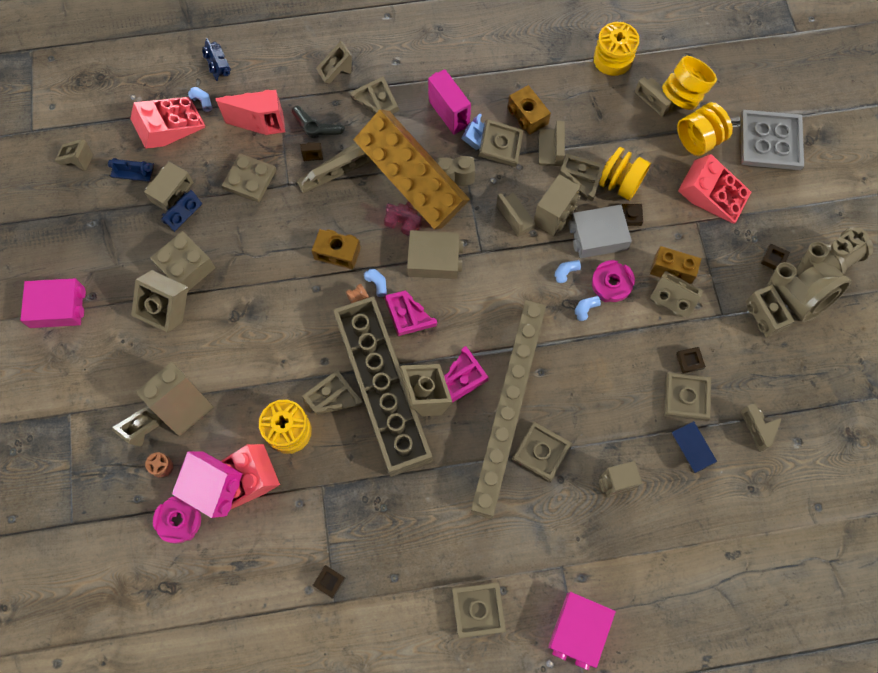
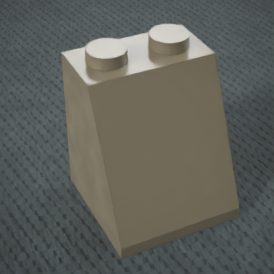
[136,362,214,437]

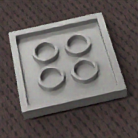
[740,110,804,170]

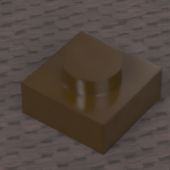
[300,142,323,161]
[621,204,643,226]
[760,244,790,270]
[676,347,706,374]
[312,565,346,599]

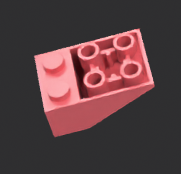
[216,90,285,135]
[130,97,205,149]
[678,154,751,224]
[221,444,280,510]

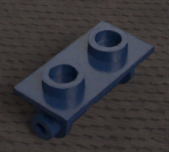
[202,38,231,81]
[108,158,154,182]
[160,190,203,232]

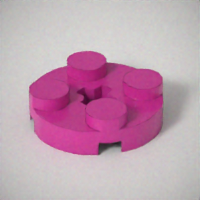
[591,260,635,302]
[153,496,201,544]

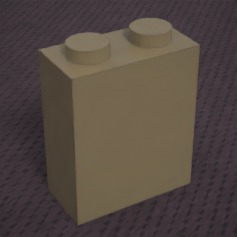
[407,230,463,279]

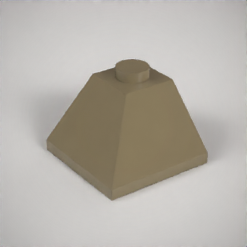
[399,364,452,417]

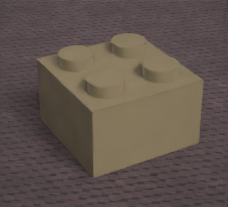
[534,174,581,236]
[150,231,215,291]
[131,270,188,333]

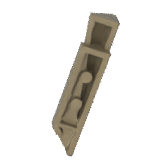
[297,142,371,193]

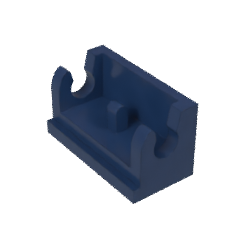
[672,421,717,473]

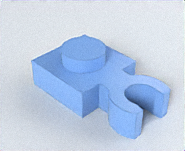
[461,114,484,150]

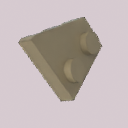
[350,76,400,114]

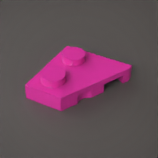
[385,290,437,336]
[444,346,489,403]

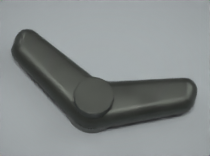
[291,106,345,138]

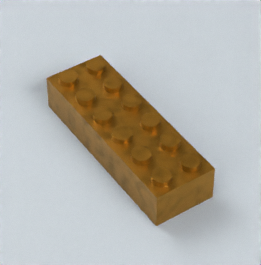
[353,109,470,230]

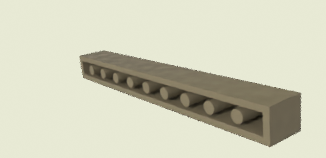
[470,300,547,519]

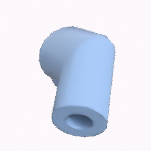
[188,87,212,112]
[554,260,581,283]
[364,269,387,297]
[575,296,601,321]

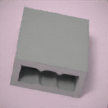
[568,205,632,258]

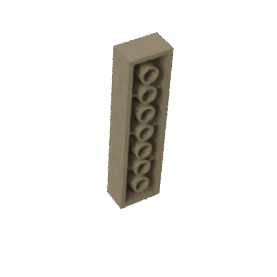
[333,296,433,477]

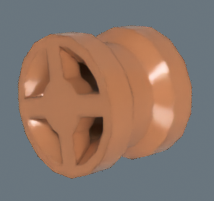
[346,284,369,303]
[145,452,173,478]

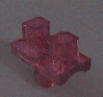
[384,201,422,236]

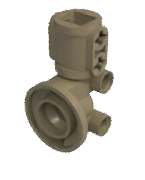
[766,227,874,323]

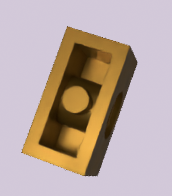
[507,85,551,135]
[312,229,361,270]
[650,246,702,284]

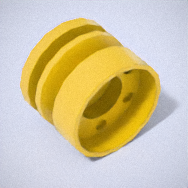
[594,22,639,76]
[662,56,717,110]
[677,102,733,156]
[599,147,651,201]
[259,400,312,454]

